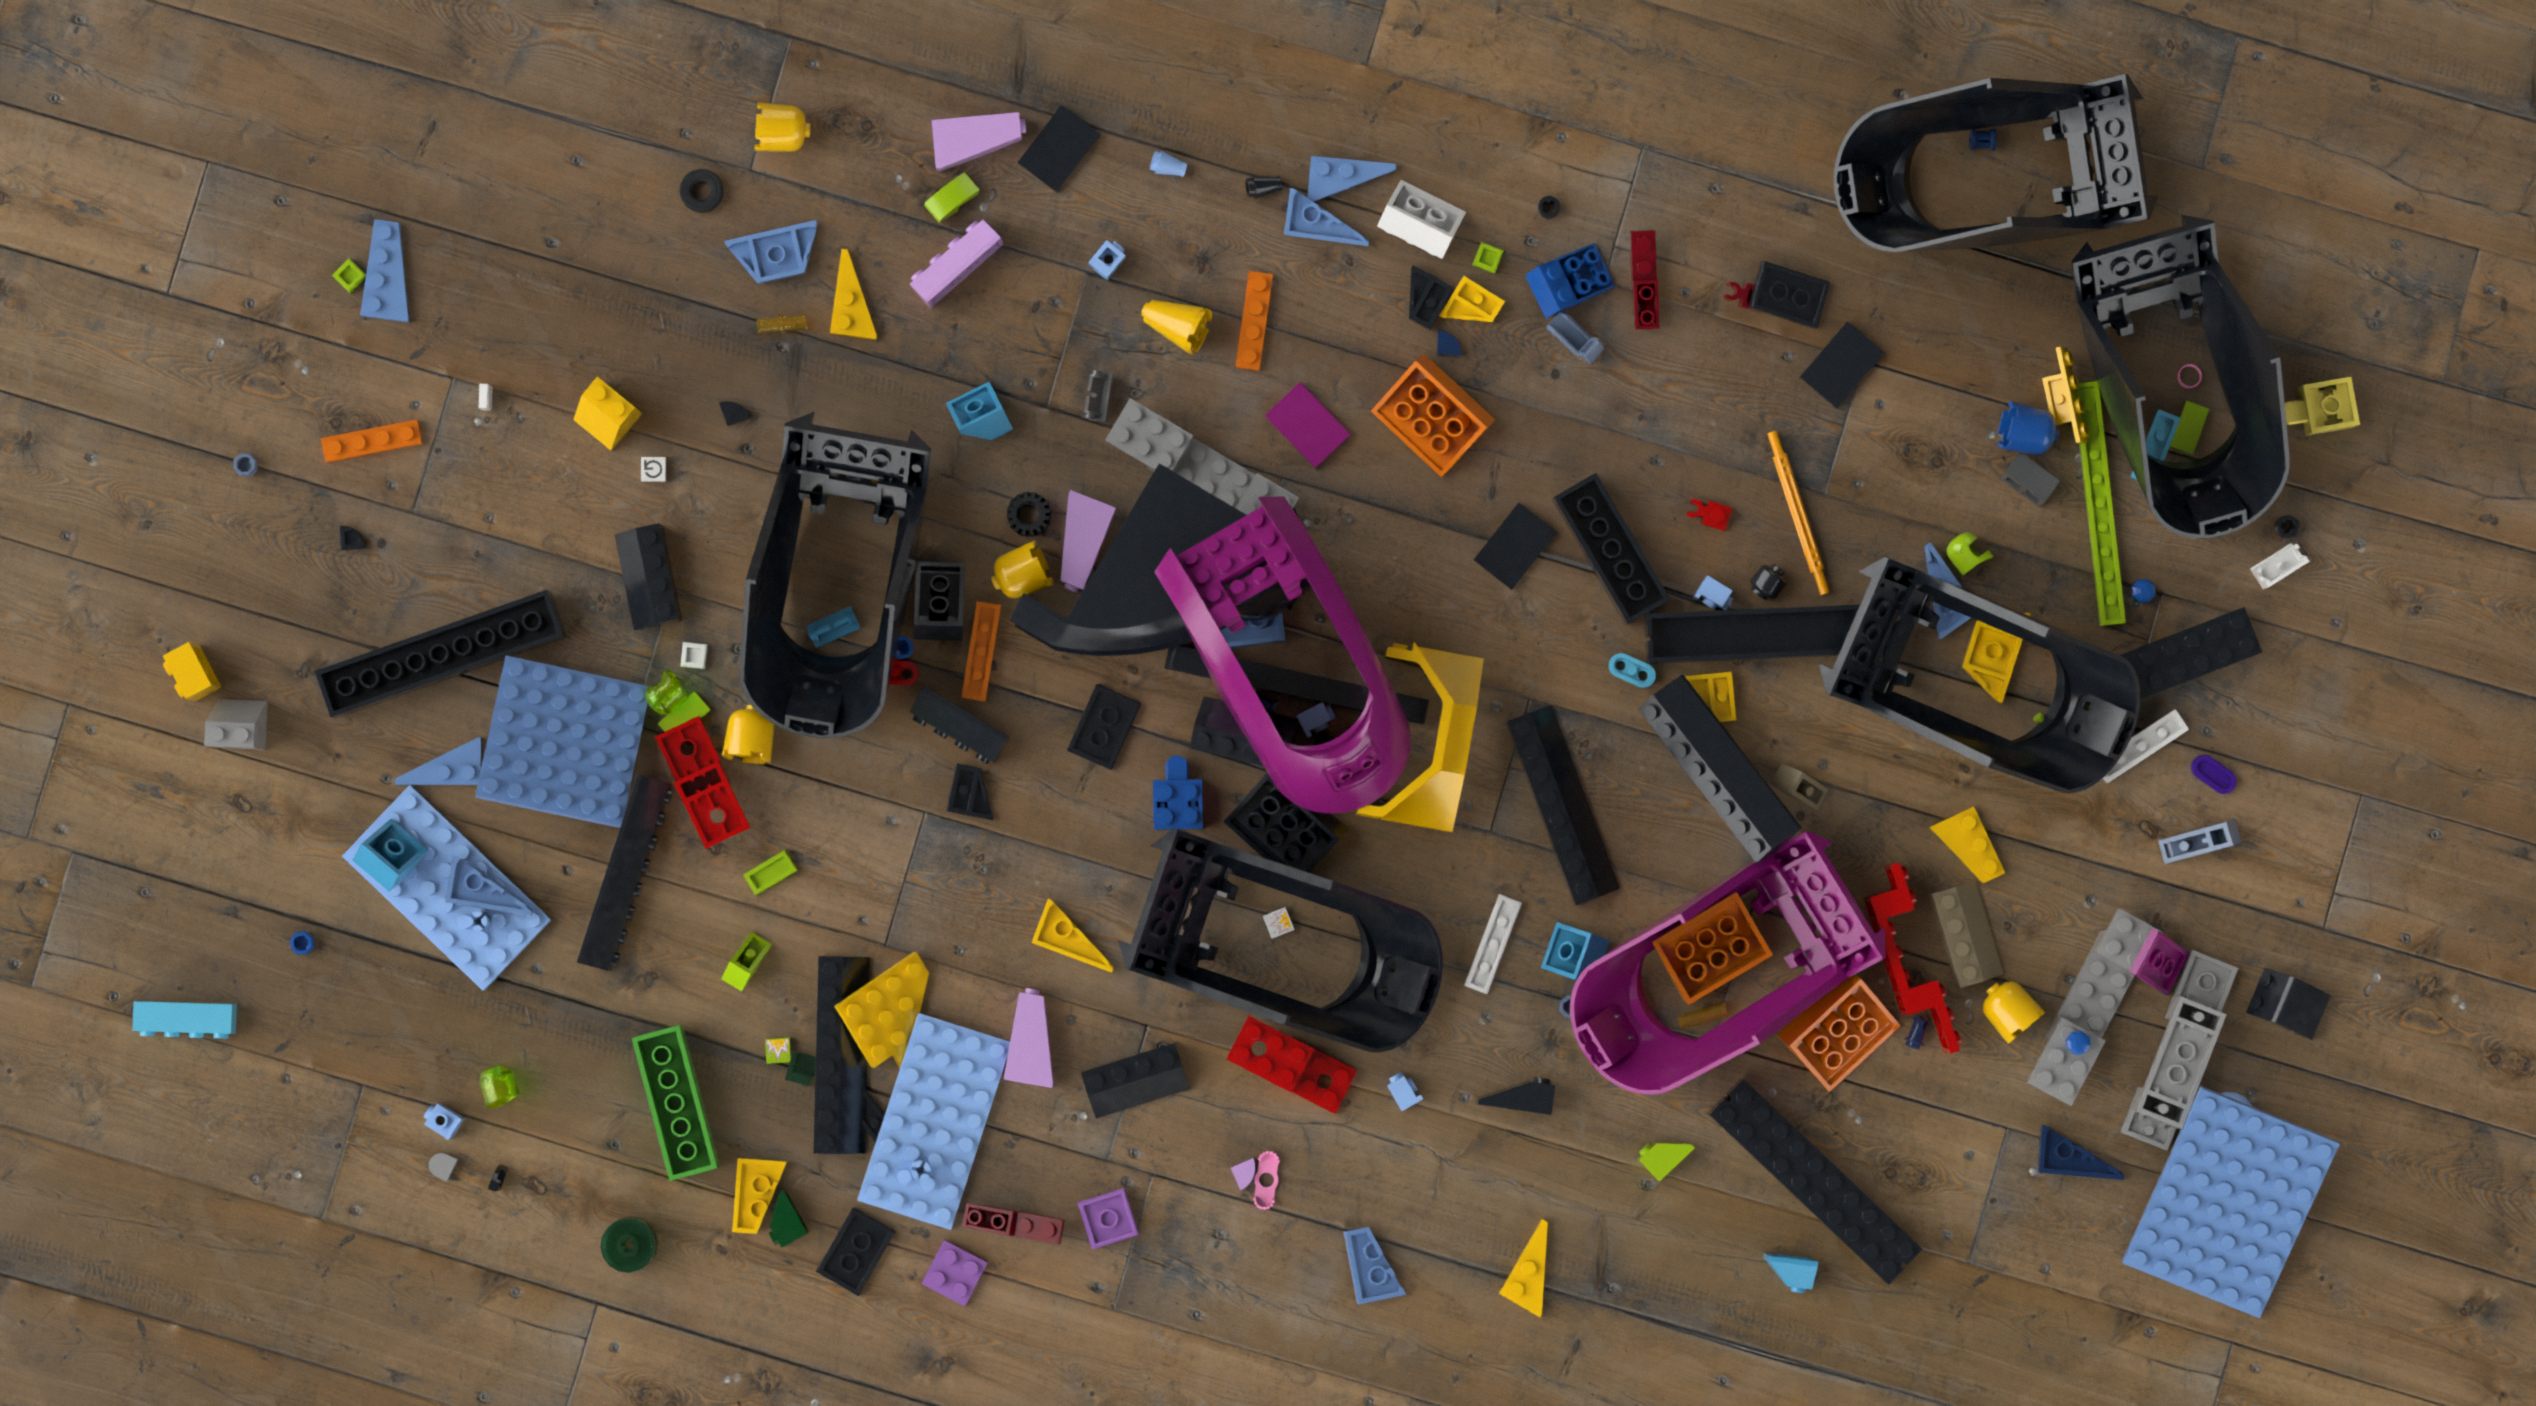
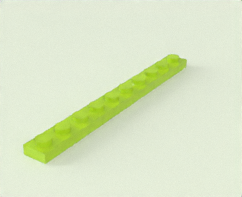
[2076,381,2126,626]

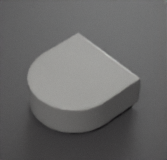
[429,1153,459,1182]

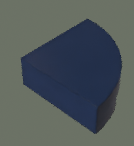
[1437,330,1462,356]

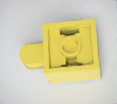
[2285,377,2360,436]

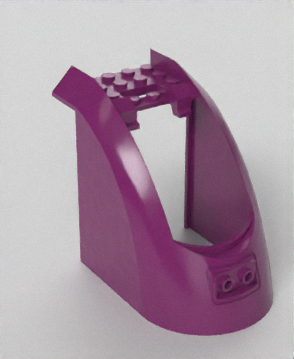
[1155,496,1411,813]
[1570,830,1886,1095]

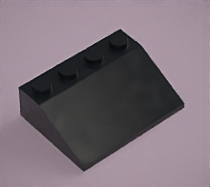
[1223,773,1348,873]

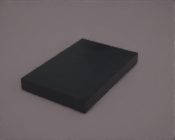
[1017,105,1100,193]
[1748,261,1830,329]
[1799,321,1884,409]
[1473,502,1557,590]
[1067,684,1141,770]
[816,1207,896,1296]

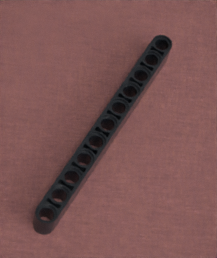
[1164,646,1430,724]

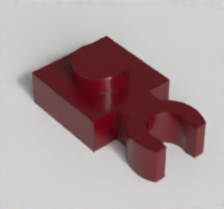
[1723,282,1762,313]

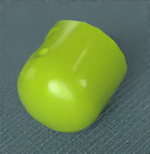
[1947,532,1994,576]

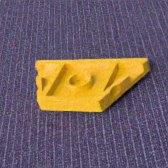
[1961,613,2031,703]

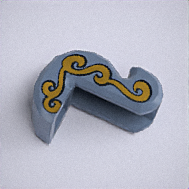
[1547,311,1604,364]

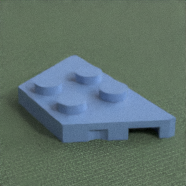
[725,220,818,284]

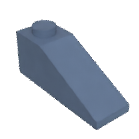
[2158,819,2242,864]

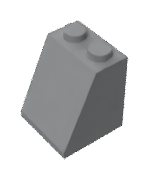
[204,699,268,750]

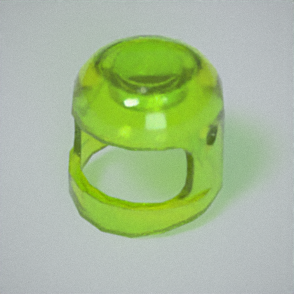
[645,668,689,715]
[479,1065,520,1109]

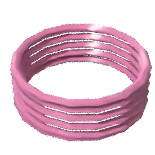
[2177,364,2202,389]

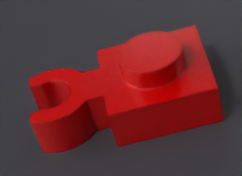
[1686,499,1732,532]

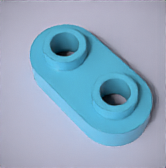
[1608,653,1656,688]

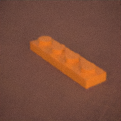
[1235,271,1273,371]
[321,419,423,463]
[961,601,1001,702]

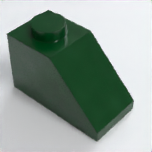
[769,1189,809,1248]

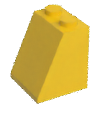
[573,376,643,451]

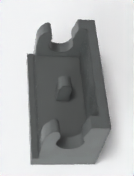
[2000,452,2060,507]

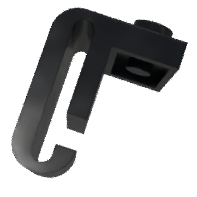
[2246,968,2331,1041]

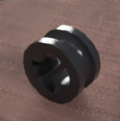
[1538,196,1560,219]
[2274,515,2299,538]

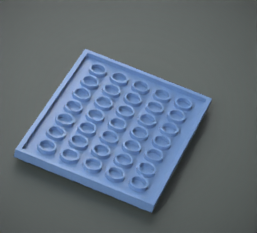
[2122,1086,2340,1318]

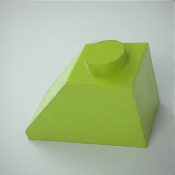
[721,932,772,992]
[1638,1142,1695,1182]

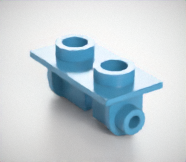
[806,606,860,648]

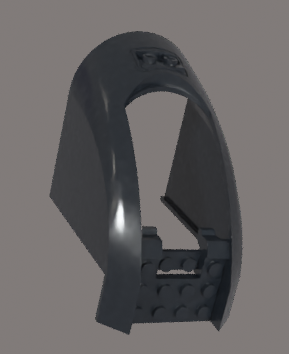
[1833,74,2158,252]
[2071,214,2290,538]
[739,412,931,738]
[1010,463,1331,656]
[1819,557,2140,793]
[1118,828,1443,1053]

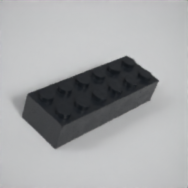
[1552,473,1670,625]
[2120,607,2262,700]

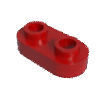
[889,660,919,686]

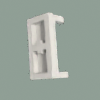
[2250,543,2310,589]

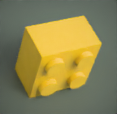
[163,642,222,701]

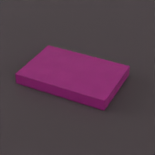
[1265,382,1351,469]
[2129,928,2189,996]

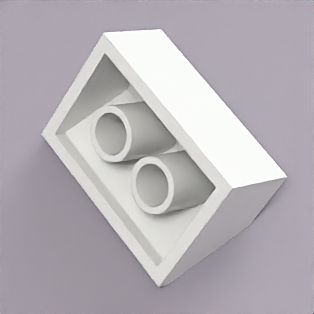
[1377,180,1466,259]

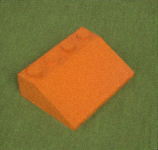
[1371,354,1495,478]
[1651,892,1773,1005]
[1777,974,1901,1092]

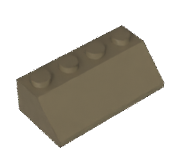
[1928,880,2004,988]

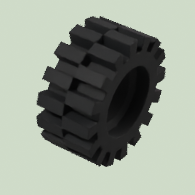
[1007,492,1051,537]

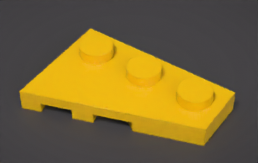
[1928,807,2005,883]
[732,1158,788,1234]

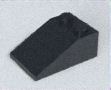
[913,561,965,641]
[1476,1077,1555,1115]

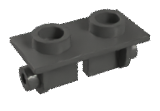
[1083,370,1114,422]

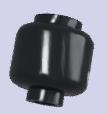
[1751,564,1787,601]

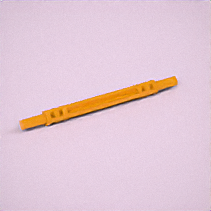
[1767,431,1830,595]

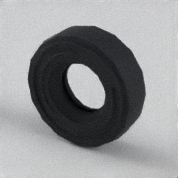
[679,169,724,213]

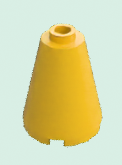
[1141,300,1212,355]

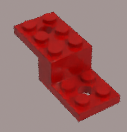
[655,715,751,849]
[1226,1015,1357,1114]

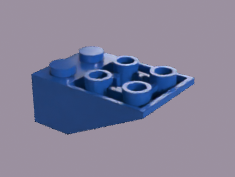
[1525,243,1616,319]

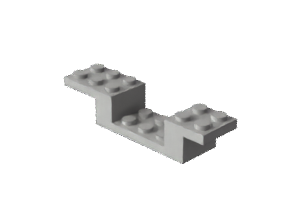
[1105,398,1299,515]
[2026,909,2163,1106]
[2120,950,2238,1151]

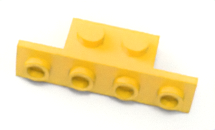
[2042,347,2089,444]

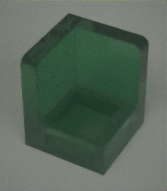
[785,1051,816,1087]

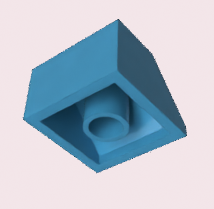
[352,819,428,892]
[1541,922,1610,980]

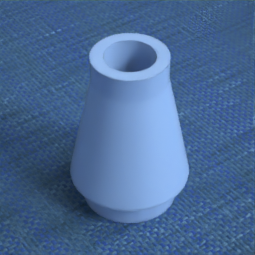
[1150,150,1187,177]

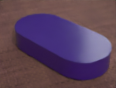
[2191,755,2237,794]

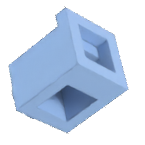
[1088,240,1126,281]
[1693,575,1733,610]
[1296,702,1336,738]
[1387,1071,1423,1111]
[424,1103,465,1140]

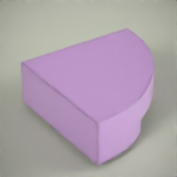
[1231,1158,1255,1190]

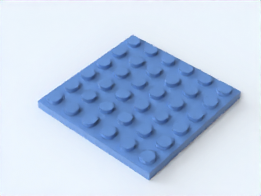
[475,656,651,828]

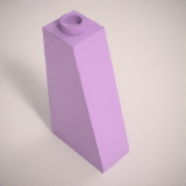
[932,112,1026,172]
[1060,490,1116,593]
[1004,988,1054,1088]

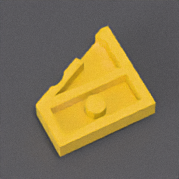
[1439,276,1505,322]
[1685,672,1736,722]

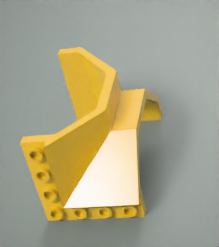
[1355,642,1484,832]

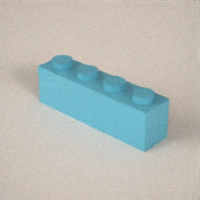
[132,1001,237,1039]

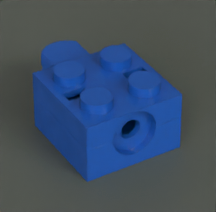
[1153,756,1203,830]

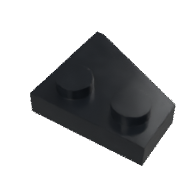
[1409,265,1454,331]
[946,763,993,821]

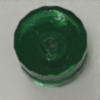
[600,1216,659,1273]

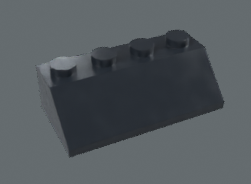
[615,523,682,631]
[910,686,1010,764]
[1189,696,1299,766]
[1081,1042,1190,1118]

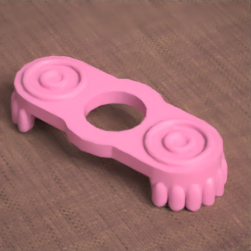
[1253,1151,1280,1210]

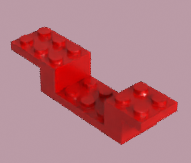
[1864,862,1962,1054]

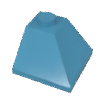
[946,382,1013,440]
[1763,1253,1818,1293]

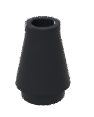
[1245,175,1282,199]

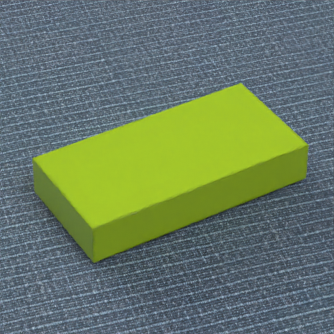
[2170,401,2209,455]
[658,691,711,732]
[743,850,798,896]

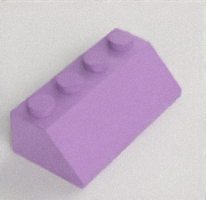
[910,220,1004,309]

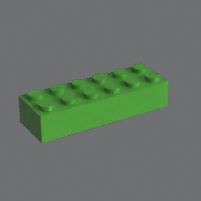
[632,1024,720,1181]

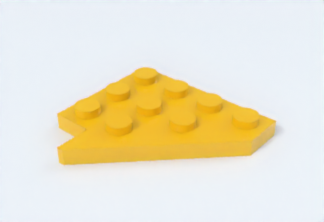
[834,952,929,1068]

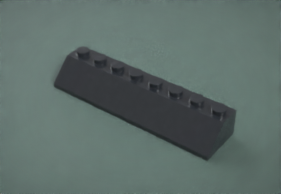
[1638,675,1802,863]
[1506,705,1620,906]
[577,774,673,971]
[813,956,870,1154]

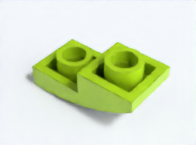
[924,172,980,223]

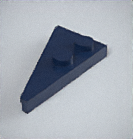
[2037,1125,2125,1180]

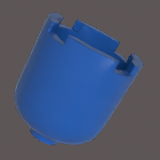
[1998,401,2059,455]

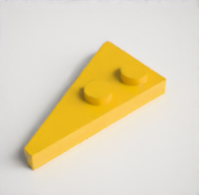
[830,249,877,340]
[1031,899,1114,973]
[1499,1219,1548,1317]

